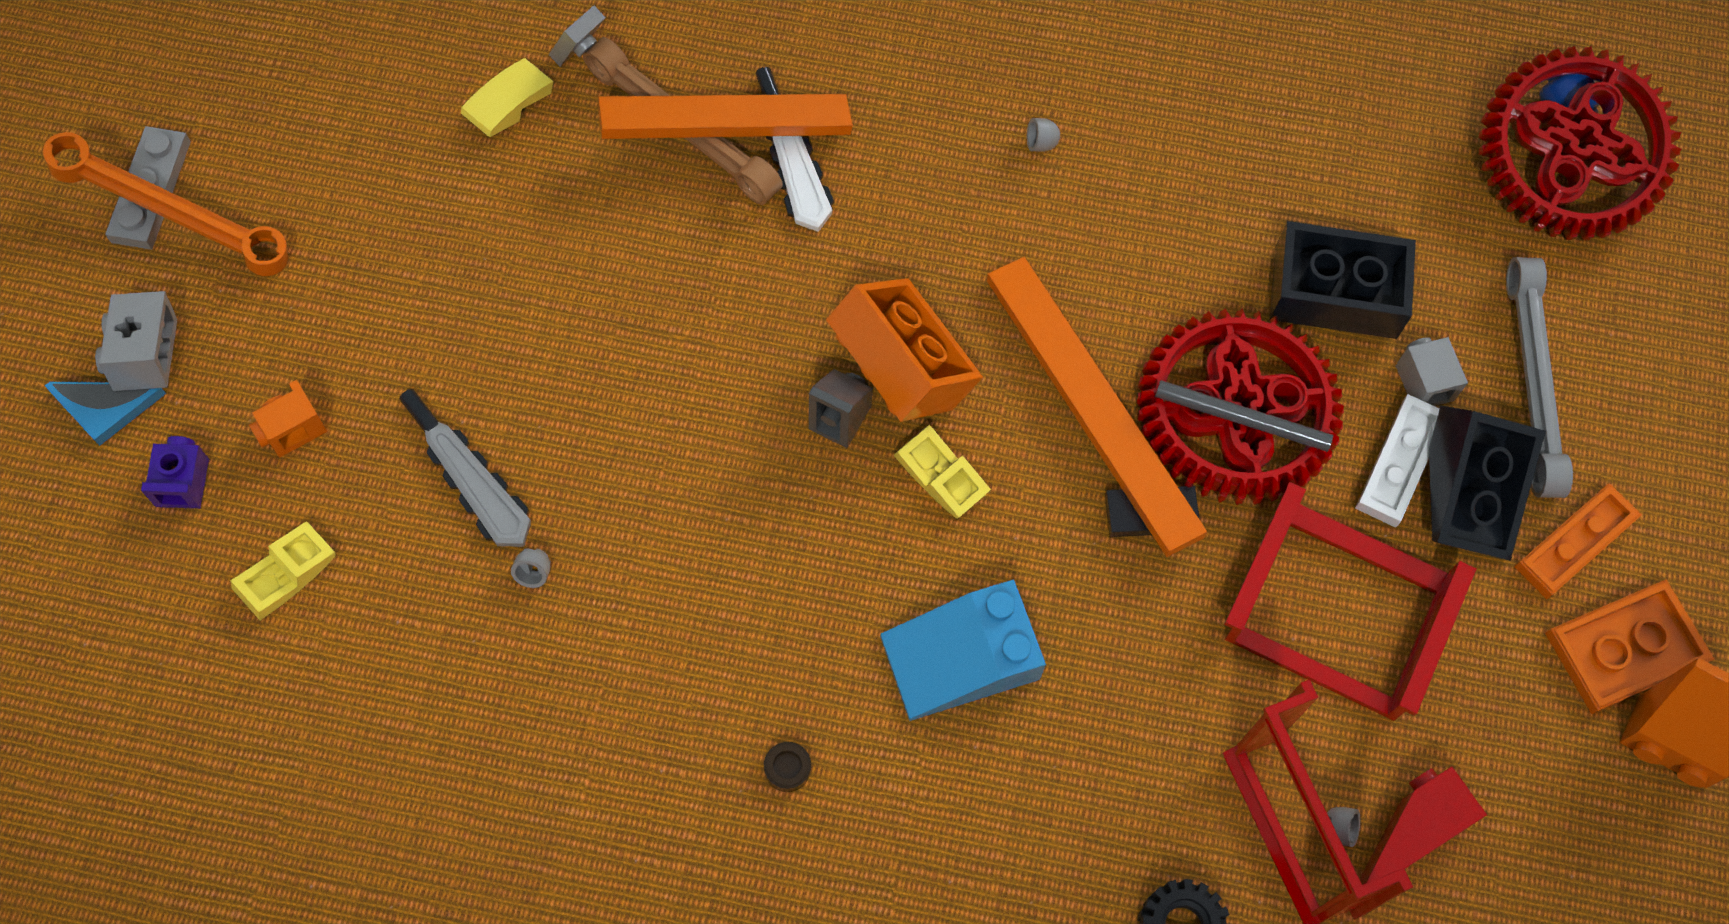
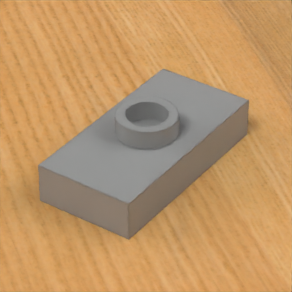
[549,5,606,67]

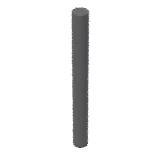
[1155,380,1333,452]

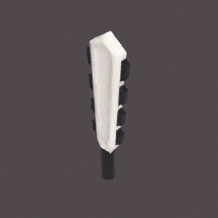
[756,67,834,232]

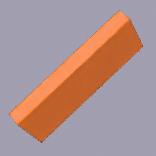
[1515,483,1642,600]

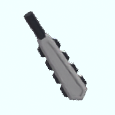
[399,389,531,547]

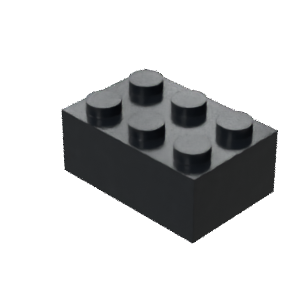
[1269,221,1416,339]

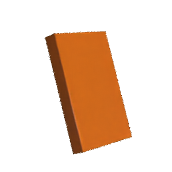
[1545,579,1715,715]

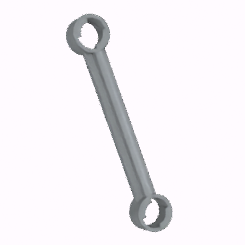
[1506,257,1573,498]

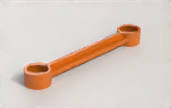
[43,132,288,276]

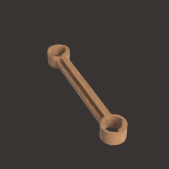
[583,37,783,205]

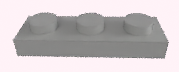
[105,126,191,250]

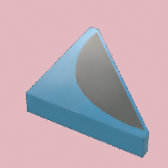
[45,382,166,446]

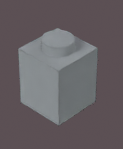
[1395,337,1468,406]

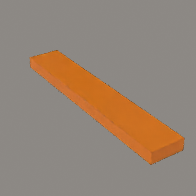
[598,94,853,139]

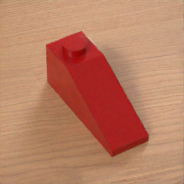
[1360,766,1487,885]

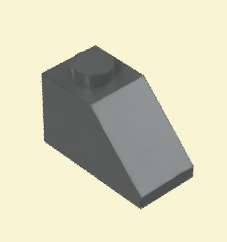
[809,369,873,448]

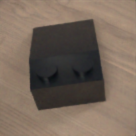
[1429,405,1546,561]

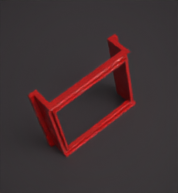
[1224,482,1477,721]
[1222,679,1413,924]

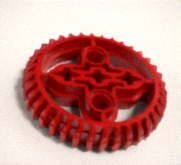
[1478,46,1682,241]
[1136,308,1344,505]

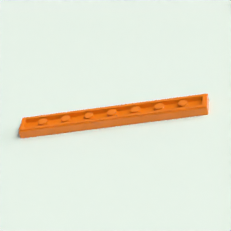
[987,256,1207,557]

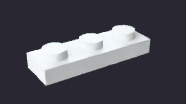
[1355,394,1440,528]

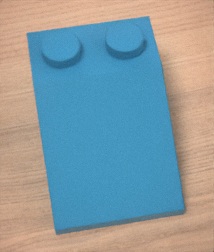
[880,579,1046,721]

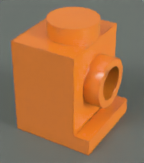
[249,380,328,458]

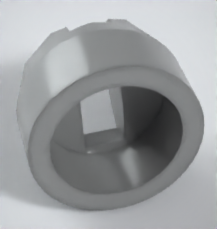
[1027,118,1060,152]
[511,548,551,588]
[1327,807,1360,847]

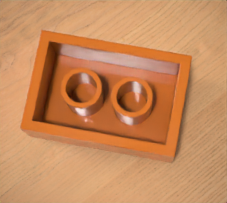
[826,278,983,422]

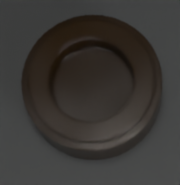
[764,742,811,792]

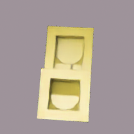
[461,58,554,137]
[893,425,991,519]
[230,521,335,621]

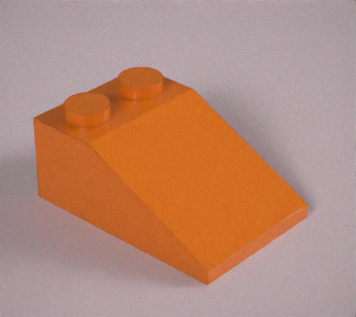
[1619,658,1729,788]

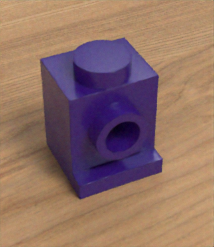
[141,436,209,509]

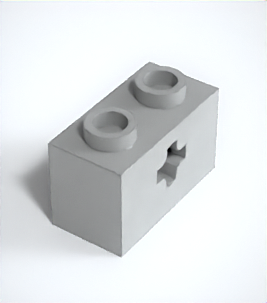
[95,291,178,391]

